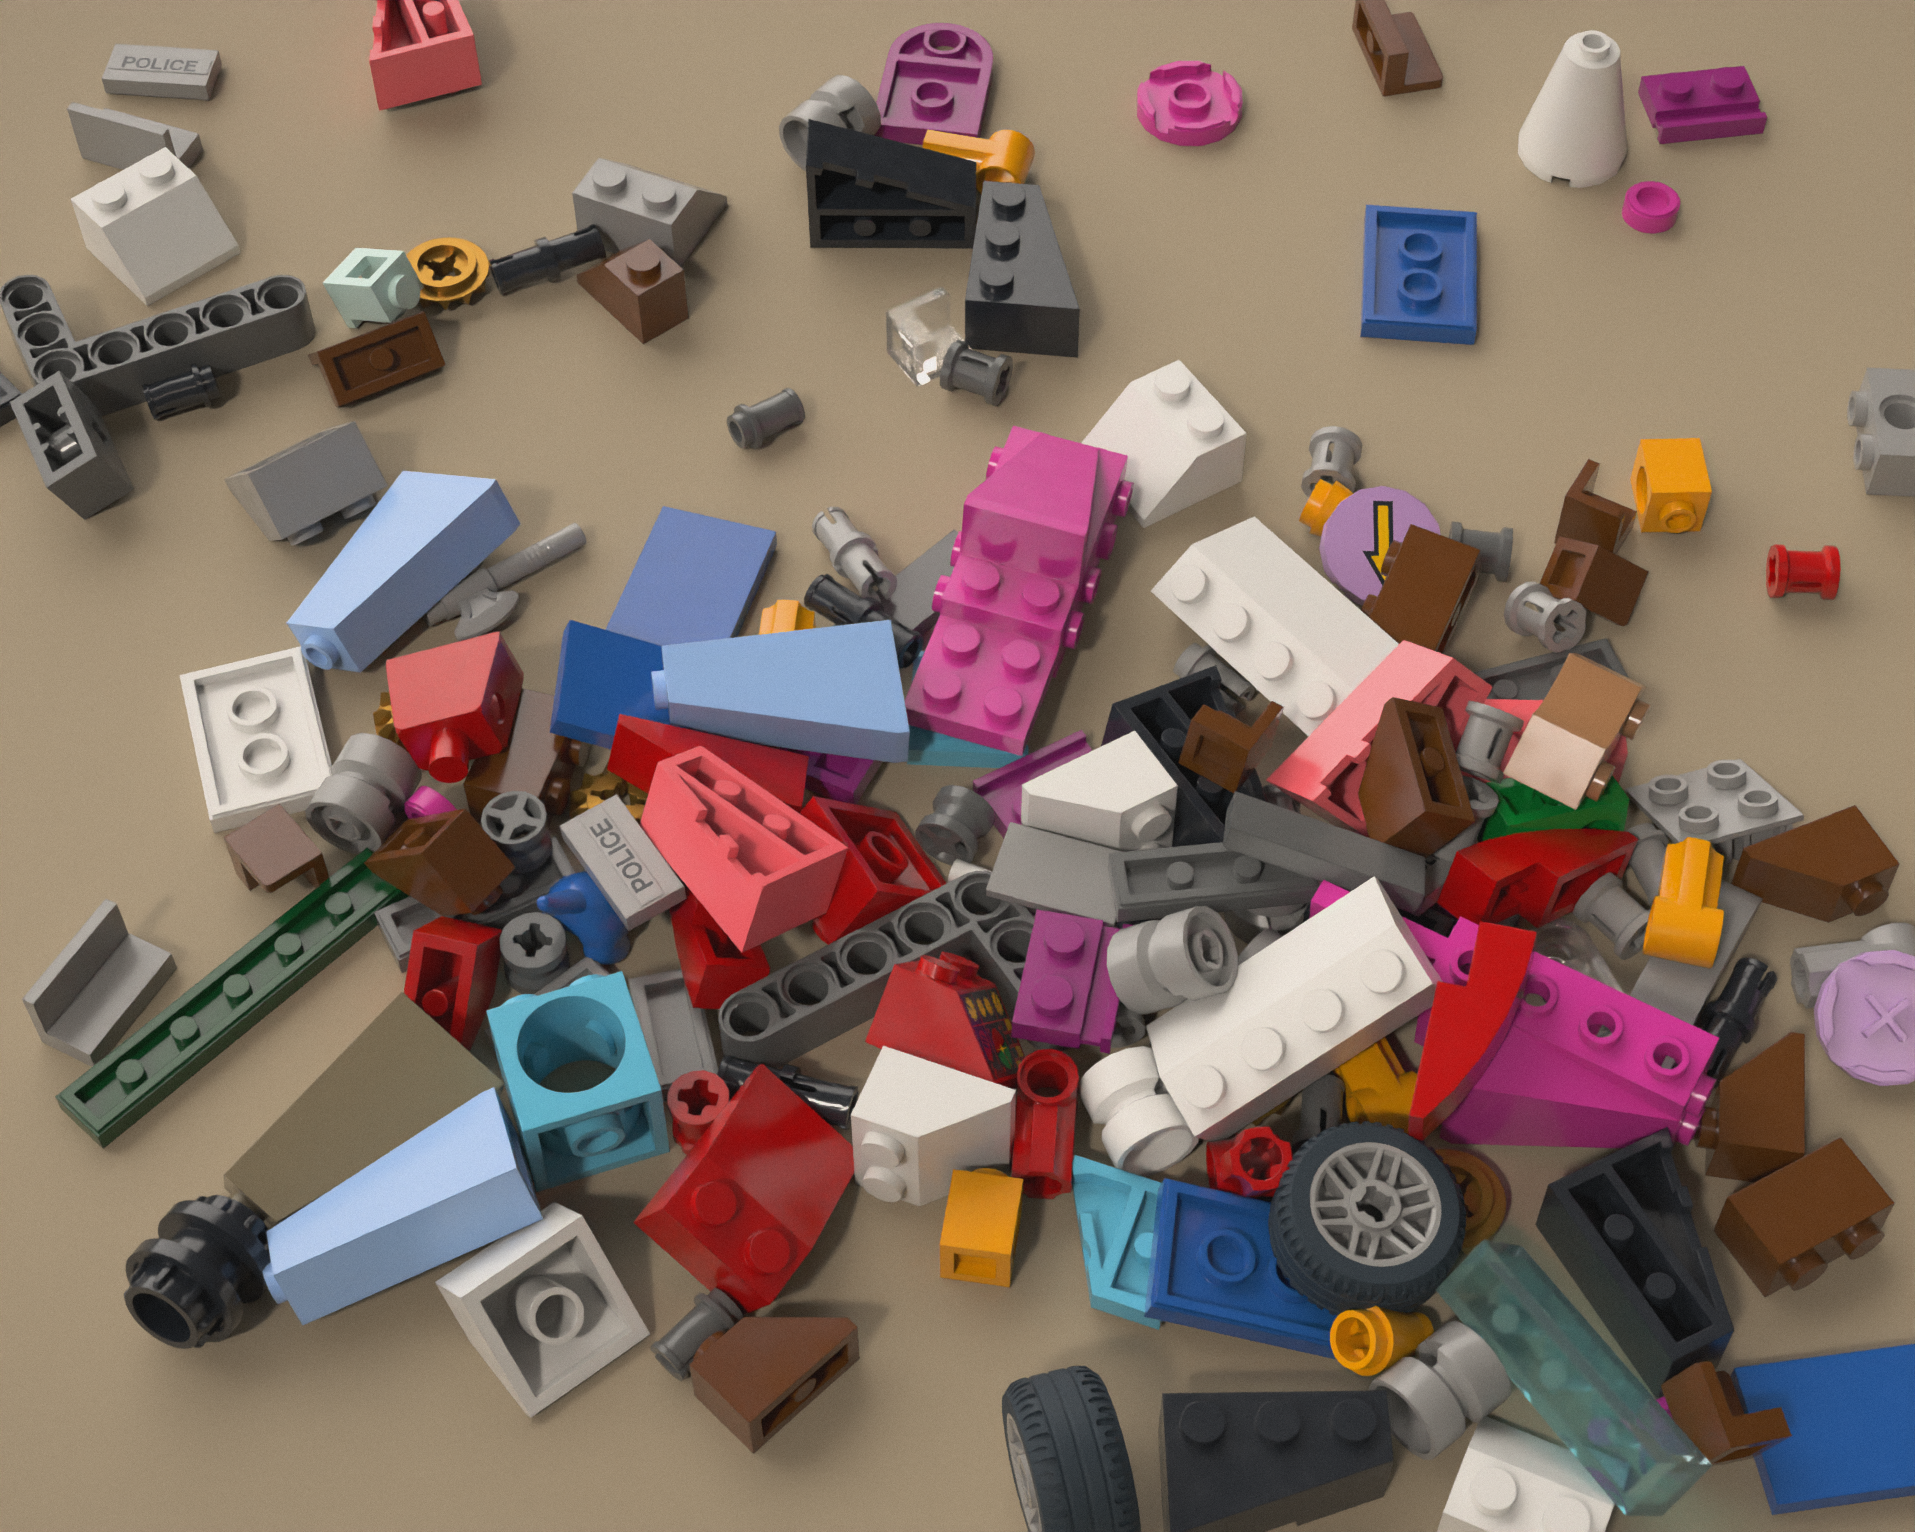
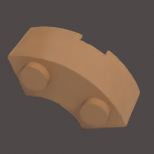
[1503,653,1650,810]

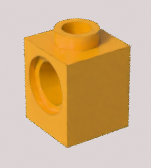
[1630,438,1712,533]
[939,1168,1023,1288]

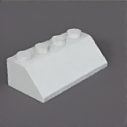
[1151,517,1399,737]
[1146,876,1443,1141]

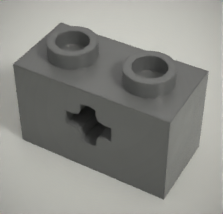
[10,371,134,520]

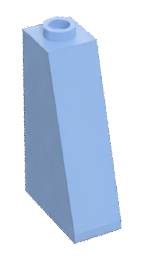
[287,471,521,673]
[651,620,910,763]
[262,1087,543,1325]

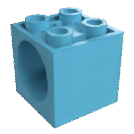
[486,971,670,1192]

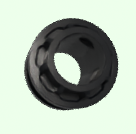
[124,1195,271,1349]

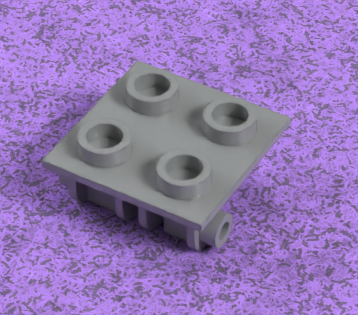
[1625,759,1804,866]

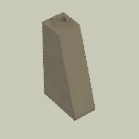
[223,992,505,1229]

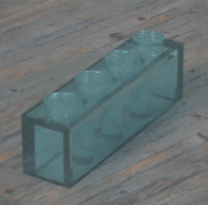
[1436,1239,1713,1516]

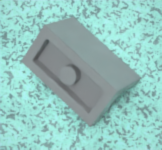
[67,102,203,170]
[986,822,1122,928]
[22,899,177,1067]

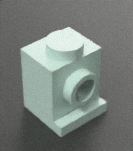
[323,248,424,328]

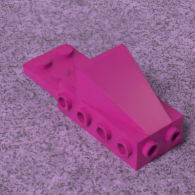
[905,426,1134,756]
[1309,879,1719,1148]

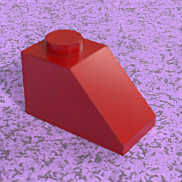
[404,916,503,1052]

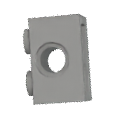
[1847,367,1915,497]

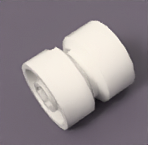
[1078,1046,1199,1177]

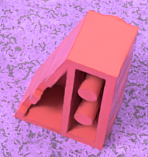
[369,0,482,111]
[1266,640,1493,838]
[640,746,848,953]

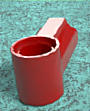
[1011,1049,1079,1200]
[1206,1126,1292,1199]

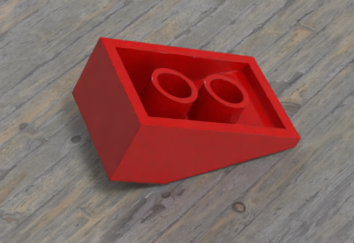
[633,1064,854,1314]

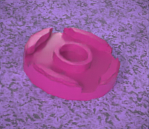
[1137,61,1243,146]

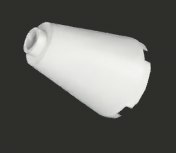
[1518,30,1627,188]

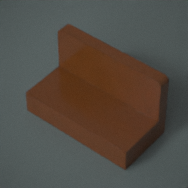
[1352,0,1443,97]
[308,311,446,407]

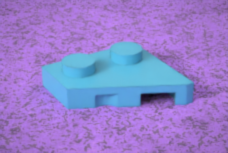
[1072,1155,1162,1330]

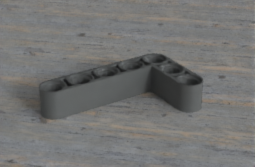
[0,275,316,416]
[718,871,1070,1068]

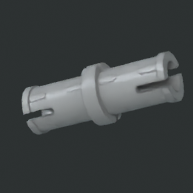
[812,507,897,602]

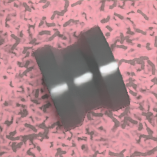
[915,785,995,866]
[481,791,552,874]
[499,912,570,994]

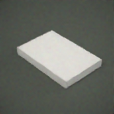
[180,646,332,833]

